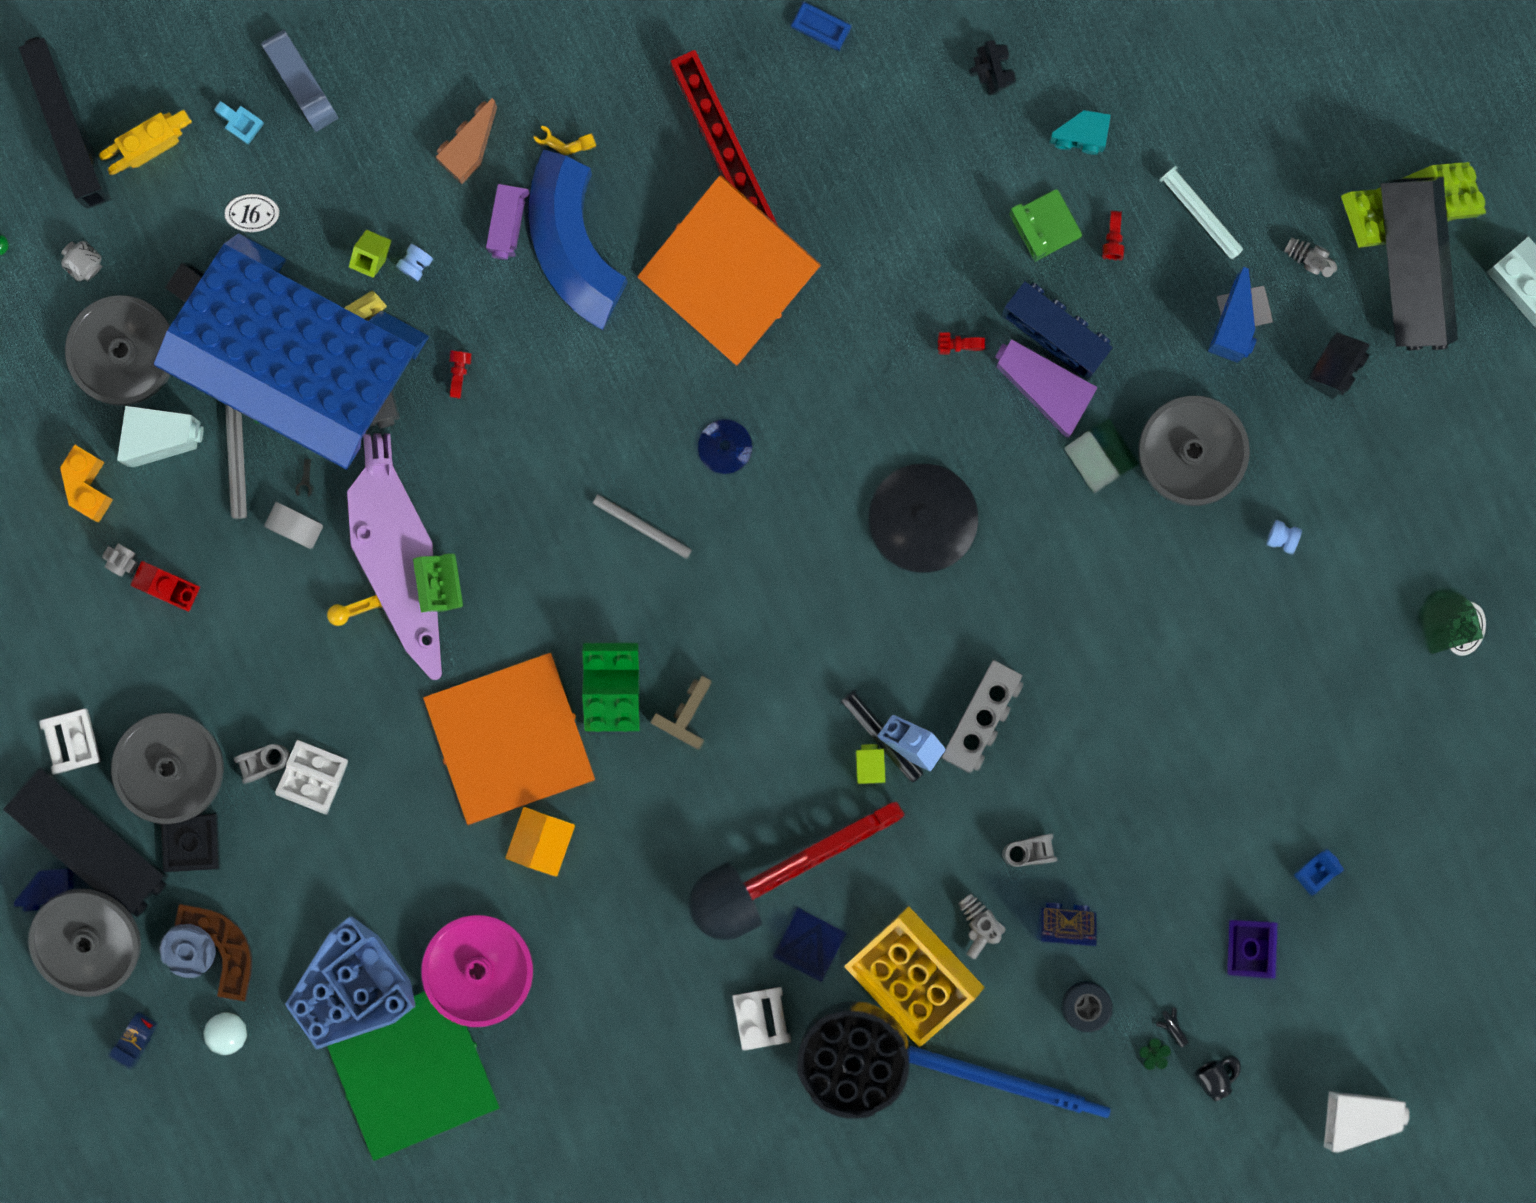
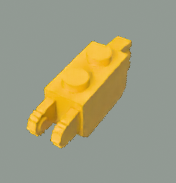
[99,110,192,175]

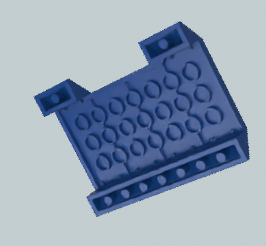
[154,233,429,470]

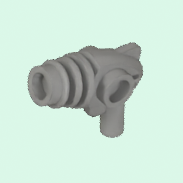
[1284,238,1337,277]
[958,894,1006,960]

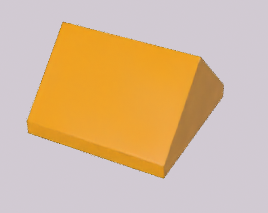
[505,807,575,877]

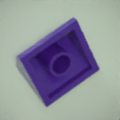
[1227,920,1278,979]

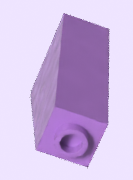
[995,339,1098,438]

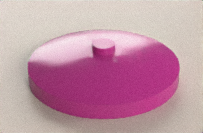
[422,915,533,1027]

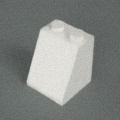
[1324,1091,1409,1152]

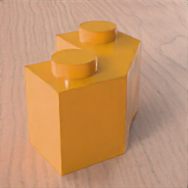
[60,445,113,523]

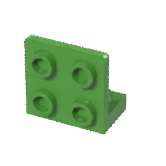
[1009,189,1082,262]

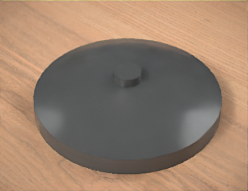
[65,296,171,406]
[1139,396,1250,506]
[111,713,224,824]
[29,889,141,997]

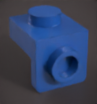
[1294,849,1344,896]

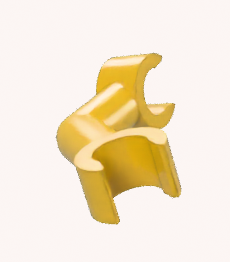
[534,126,596,156]

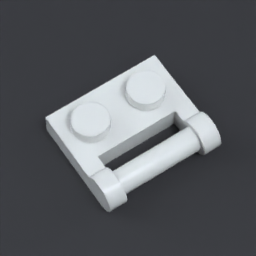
[39,709,101,775]
[733,987,791,1051]

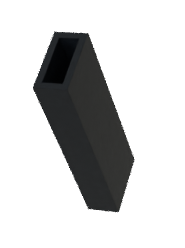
[18,37,112,209]
[1381,176,1458,351]
[3,768,169,918]

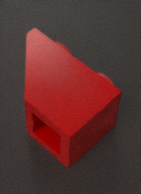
[130,561,200,612]

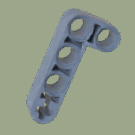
[261,29,339,132]

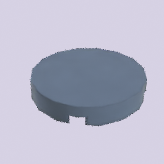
[159,924,216,978]

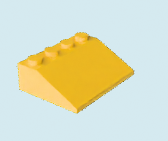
[844,906,985,1048]

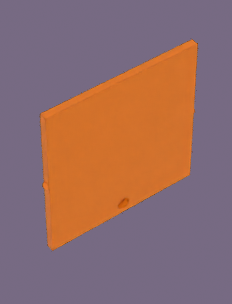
[637,175,821,366]
[423,653,596,825]

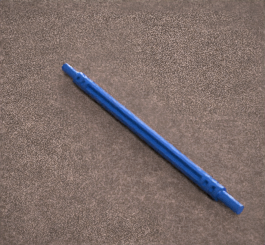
[909,1046,1111,1118]

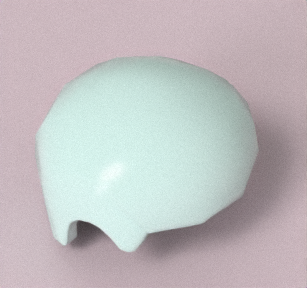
[203,1012,247,1055]

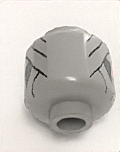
[61,241,102,282]

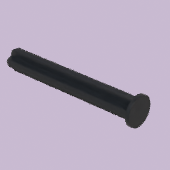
[839,689,923,782]

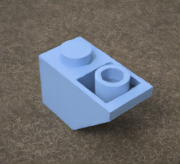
[877,715,946,771]

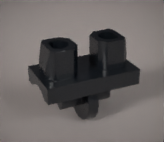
[969,40,1016,96]

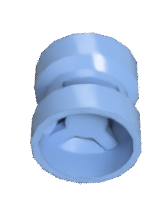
[396,244,433,282]
[1266,520,1302,554]

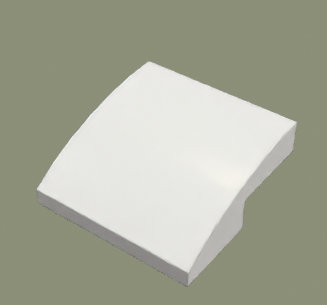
[275,740,348,815]

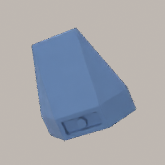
[285,916,415,1049]

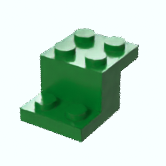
[582,643,640,732]

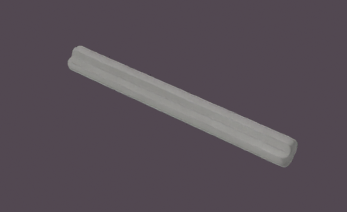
[225,404,247,519]

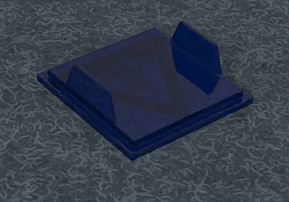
[773,908,847,982]

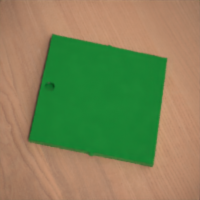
[327,992,500,1161]

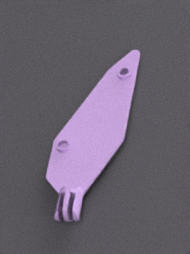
[347,433,442,680]

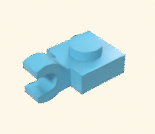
[214,101,264,145]

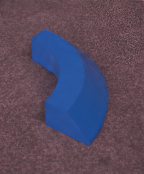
[529,149,628,330]

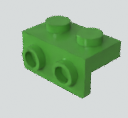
[413,553,463,613]

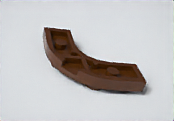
[175,904,252,1001]

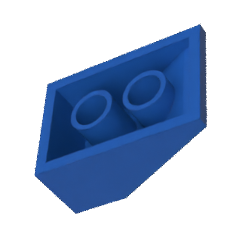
[1208,267,1257,363]

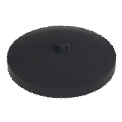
[868,464,978,573]

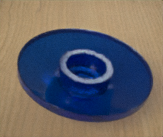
[698,420,752,474]

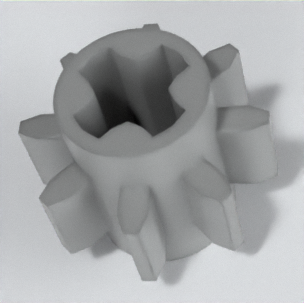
[102,543,138,577]

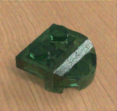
[1418,589,1483,655]

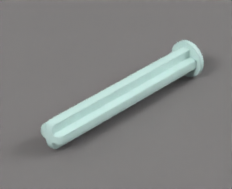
[1159,166,1243,259]

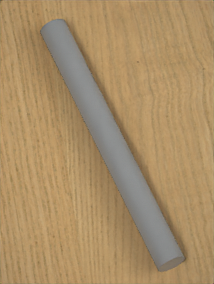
[593,495,692,559]

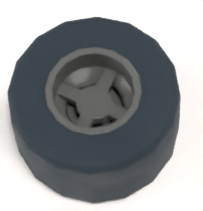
[1061,982,1113,1032]

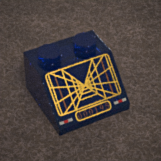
[1036,902,1097,947]

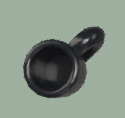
[1194,1055,1241,1101]

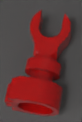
[1102,211,1125,261]
[938,332,985,355]
[449,351,472,399]

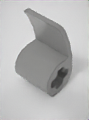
[264,502,323,549]

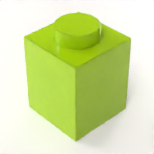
[349,229,391,278]
[856,744,885,784]

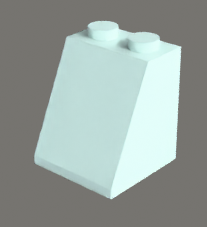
[117,406,203,467]

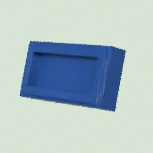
[791,2,852,51]

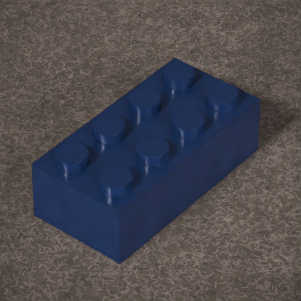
[1001,281,1113,381]

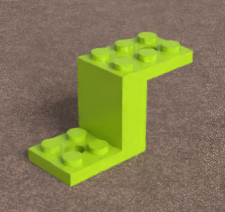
[1341,162,1486,248]

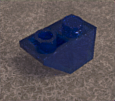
[14,868,74,912]

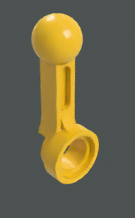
[327,595,383,626]

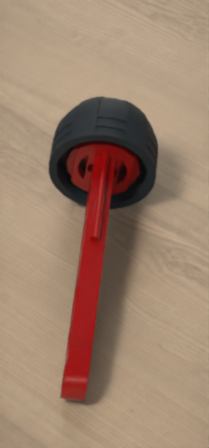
[689,802,905,940]

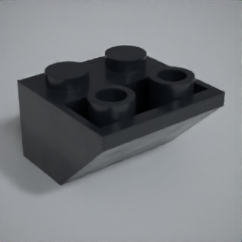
[1305,332,1370,399]

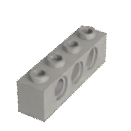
[941,660,1024,774]

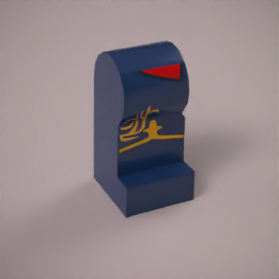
[108,1012,158,1068]

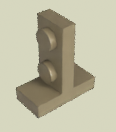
[651,676,712,750]

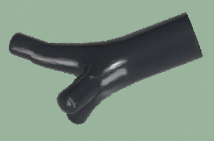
[1156,1007,1189,1048]

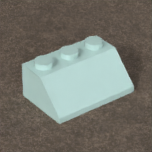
[1487,236,1536,328]

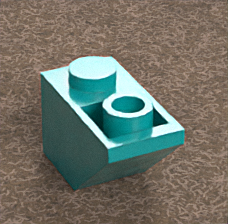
[1050,110,1111,155]

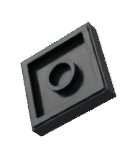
[161,814,220,872]

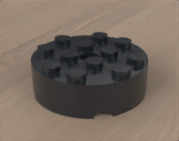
[797,1001,910,1119]

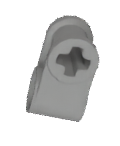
[233,744,290,784]
[1002,834,1058,867]

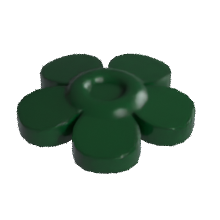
[1139,1039,1171,1070]

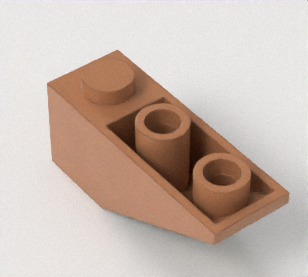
[436,98,497,184]

